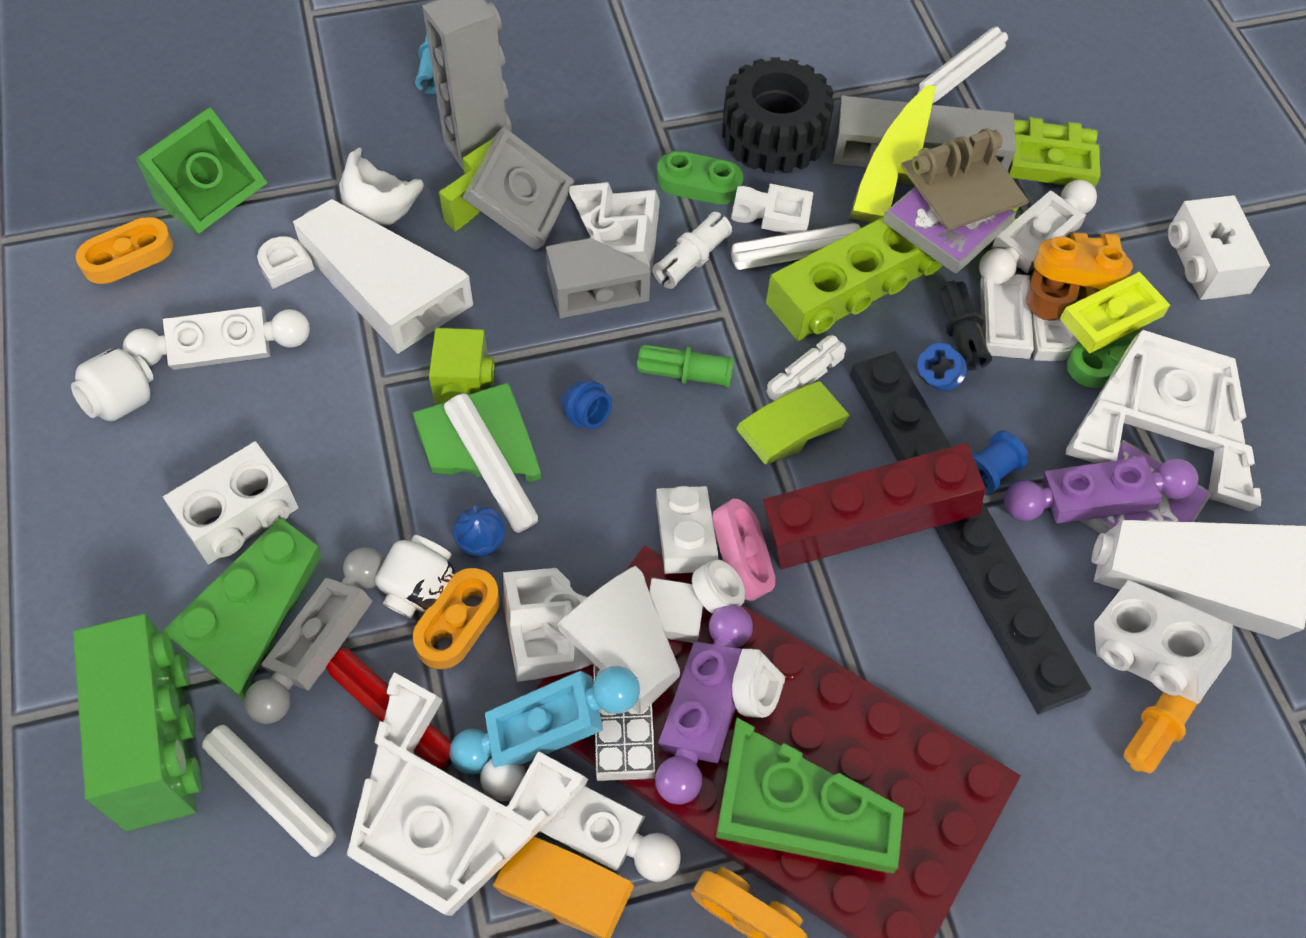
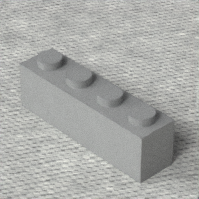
[422,0,512,171]
[833,95,1015,172]

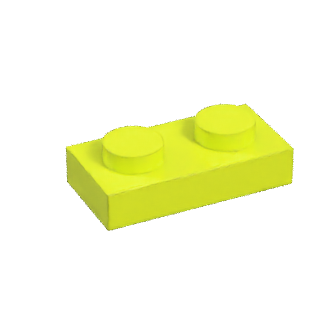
[1060,272,1170,353]

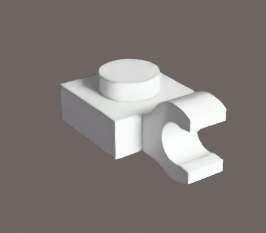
[731,184,813,234]

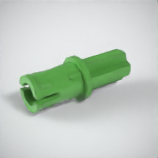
[637,345,734,388]

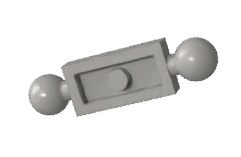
[244,547,385,724]

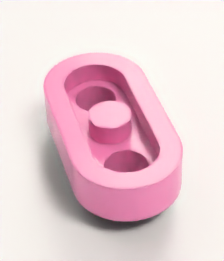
[712,499,775,601]

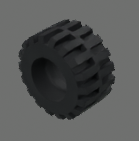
[722,57,835,174]

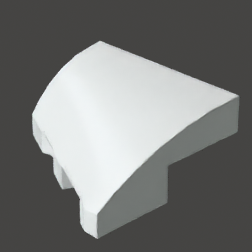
[569,182,660,273]
[558,566,680,715]
[503,568,594,682]

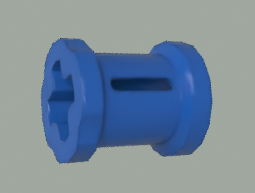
[917,343,967,391]
[972,430,1028,495]

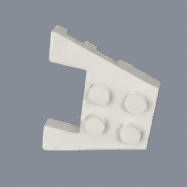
[1065,330,1262,512]
[347,672,588,916]

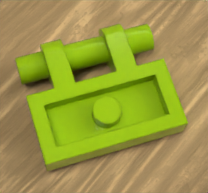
[1008,117,1100,188]

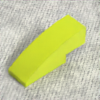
[849,85,936,223]

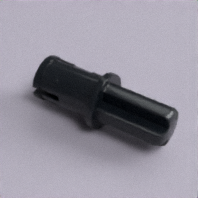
[939,280,992,371]

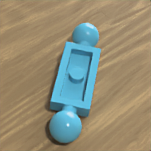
[450,666,640,775]

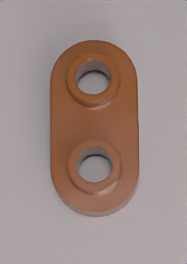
[1025,268,1080,321]

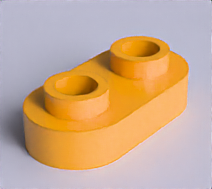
[76,217,173,284]
[1034,236,1133,290]
[413,568,500,669]
[691,868,808,938]

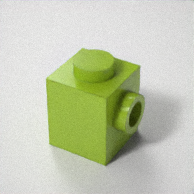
[429,328,495,404]

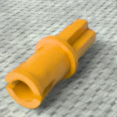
[1123,692,1204,774]

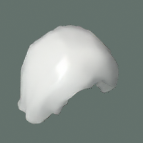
[339,147,424,226]

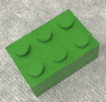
[73,614,203,832]

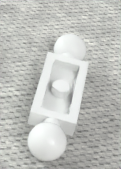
[979,180,1097,285]
[123,306,310,370]
[480,758,681,882]

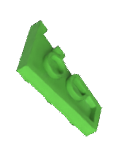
[163,517,322,702]
[716,718,904,874]

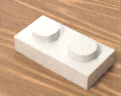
[656,486,718,574]

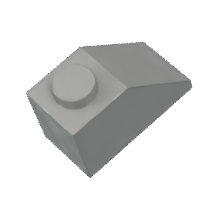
[546,238,650,319]

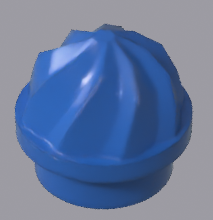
[561,380,612,429]
[453,505,505,557]

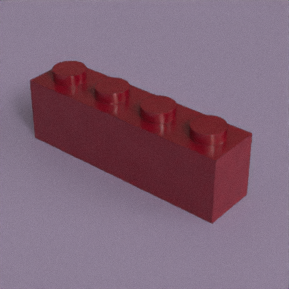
[763,443,986,570]

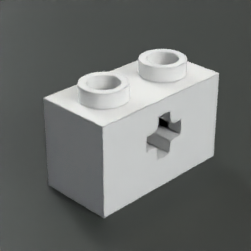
[1167,195,1270,300]

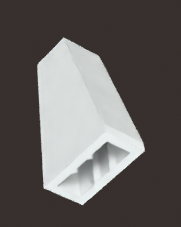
[293,199,473,354]
[1091,520,1306,639]

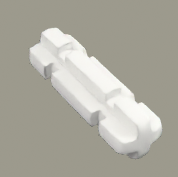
[766,335,846,401]

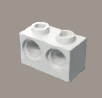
[163,441,299,565]
[1094,579,1233,704]

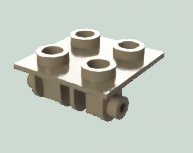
[901,128,1029,232]

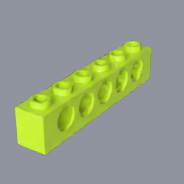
[766,207,1018,342]

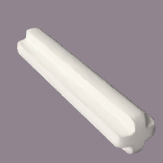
[917,27,1008,104]
[731,223,860,270]
[444,393,538,533]
[202,725,336,857]

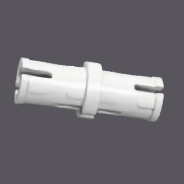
[652,212,732,289]

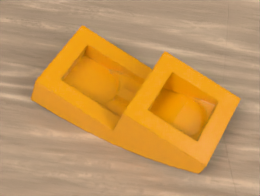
[493,836,634,938]

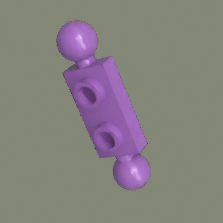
[1004,456,1199,524]
[655,605,753,804]

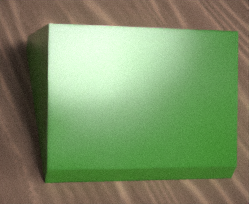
[136,107,268,235]

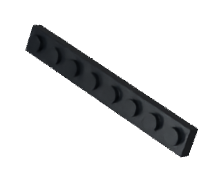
[850,351,1091,715]

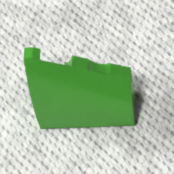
[412,383,542,482]

